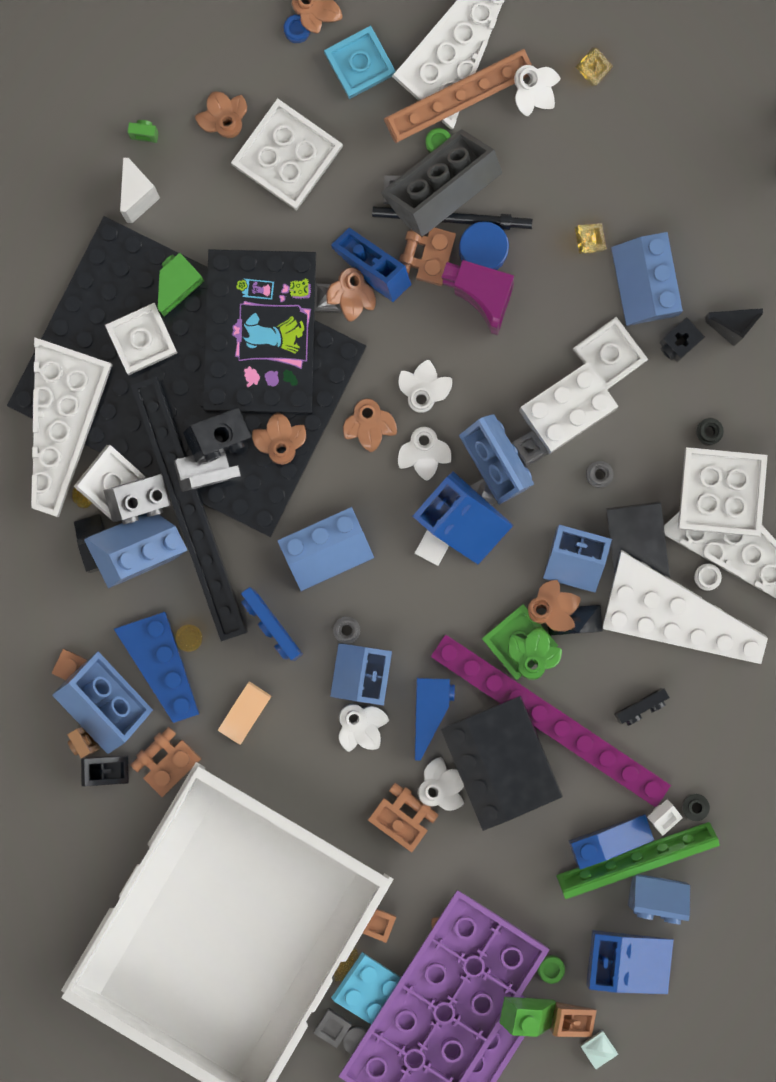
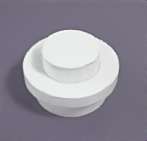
[694,564,722,591]

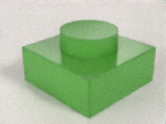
[128,120,159,143]

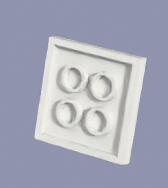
[231,98,343,211]
[678,447,768,537]

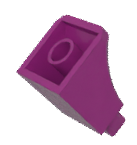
[442,260,514,335]

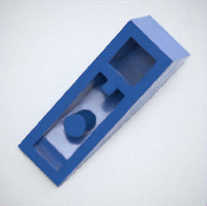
[331,228,412,302]
[415,678,455,761]
[569,814,654,869]

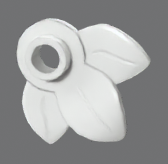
[514,65,561,116]
[398,360,452,413]
[398,427,451,481]
[338,704,389,752]
[418,757,464,811]

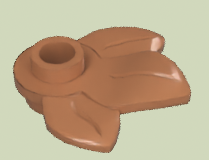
[291,0,342,34]
[195,92,247,138]
[327,268,376,322]
[343,398,397,452]
[252,413,306,464]
[528,580,581,631]

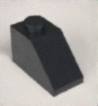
[74,514,105,573]

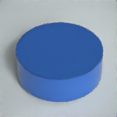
[284,15,310,43]

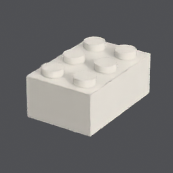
[519,362,619,455]

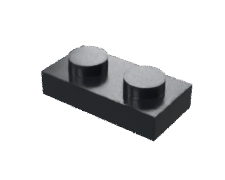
[614,688,670,726]

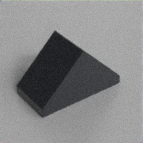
[81,756,129,786]

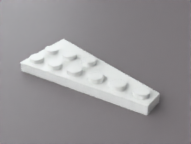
[392,0,505,130]
[31,337,112,517]
[664,512,776,598]
[602,550,768,664]

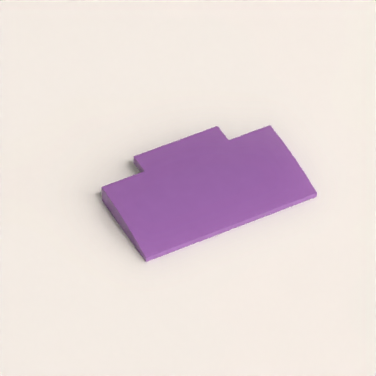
[339,890,550,1082]

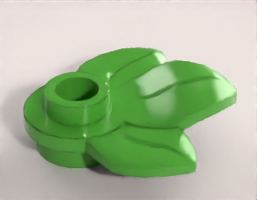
[508,627,562,680]

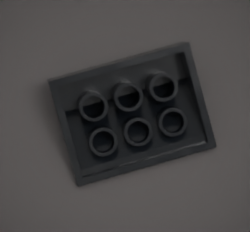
[441,696,563,831]

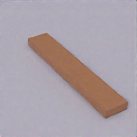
[384,49,532,143]

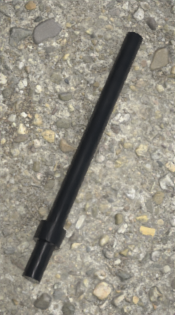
[372,206,533,230]

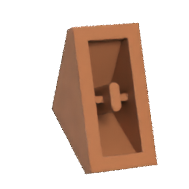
[550,1002,597,1037]

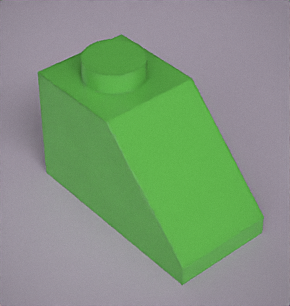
[158,253,204,317]
[499,997,556,1037]

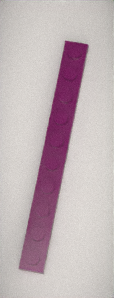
[431,634,671,807]

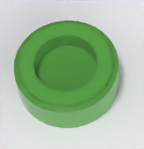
[425,128,451,153]
[537,955,565,984]

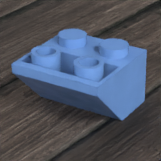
[543,525,612,593]
[330,643,392,706]
[628,874,690,924]

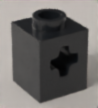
[660,317,705,362]

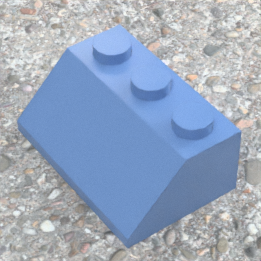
[611,232,683,326]
[459,414,534,505]
[278,507,374,591]
[84,513,187,589]
[52,652,153,754]

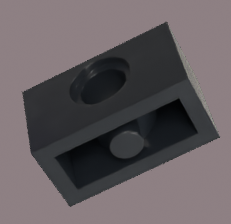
[183,408,251,463]

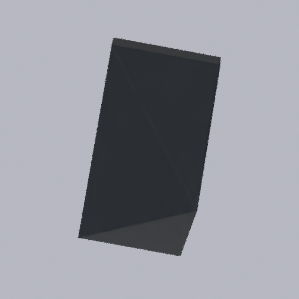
[546,605,603,636]

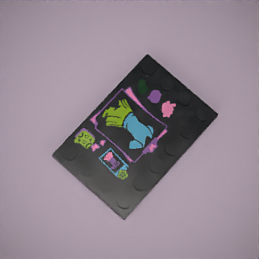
[204,249,316,414]

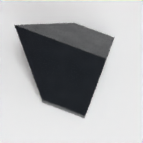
[705,308,763,346]

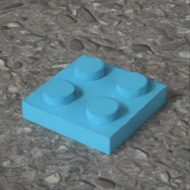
[324,26,396,99]
[331,952,401,1024]

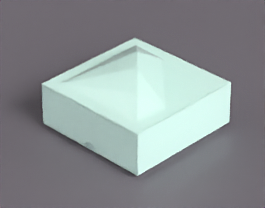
[580,1030,618,1069]

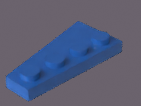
[114,612,200,723]

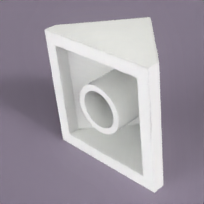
[120,158,160,223]

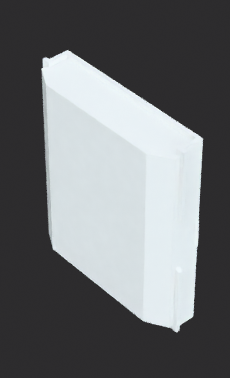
[61,762,394,1082]

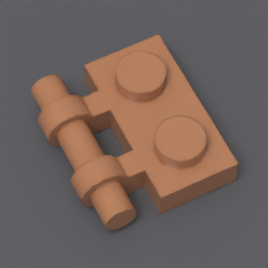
[399,228,456,286]
[130,727,202,797]
[368,783,439,853]

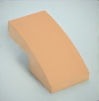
[218,681,272,745]

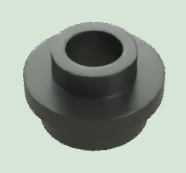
[696,418,724,445]
[682,794,710,821]

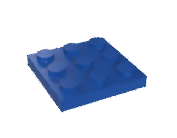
[241,587,303,661]

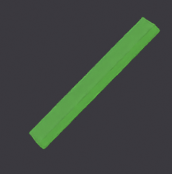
[556,822,720,899]

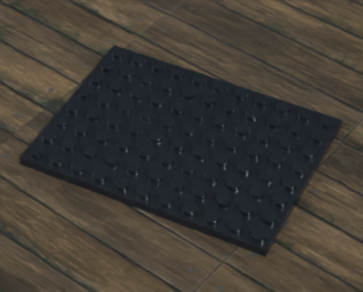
[7,216,367,537]

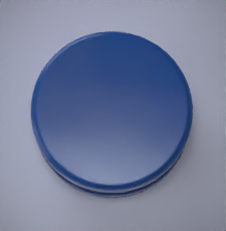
[459,222,509,270]

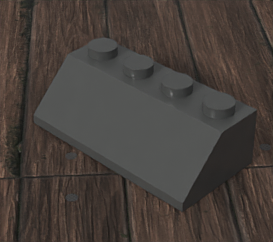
[381,129,502,237]

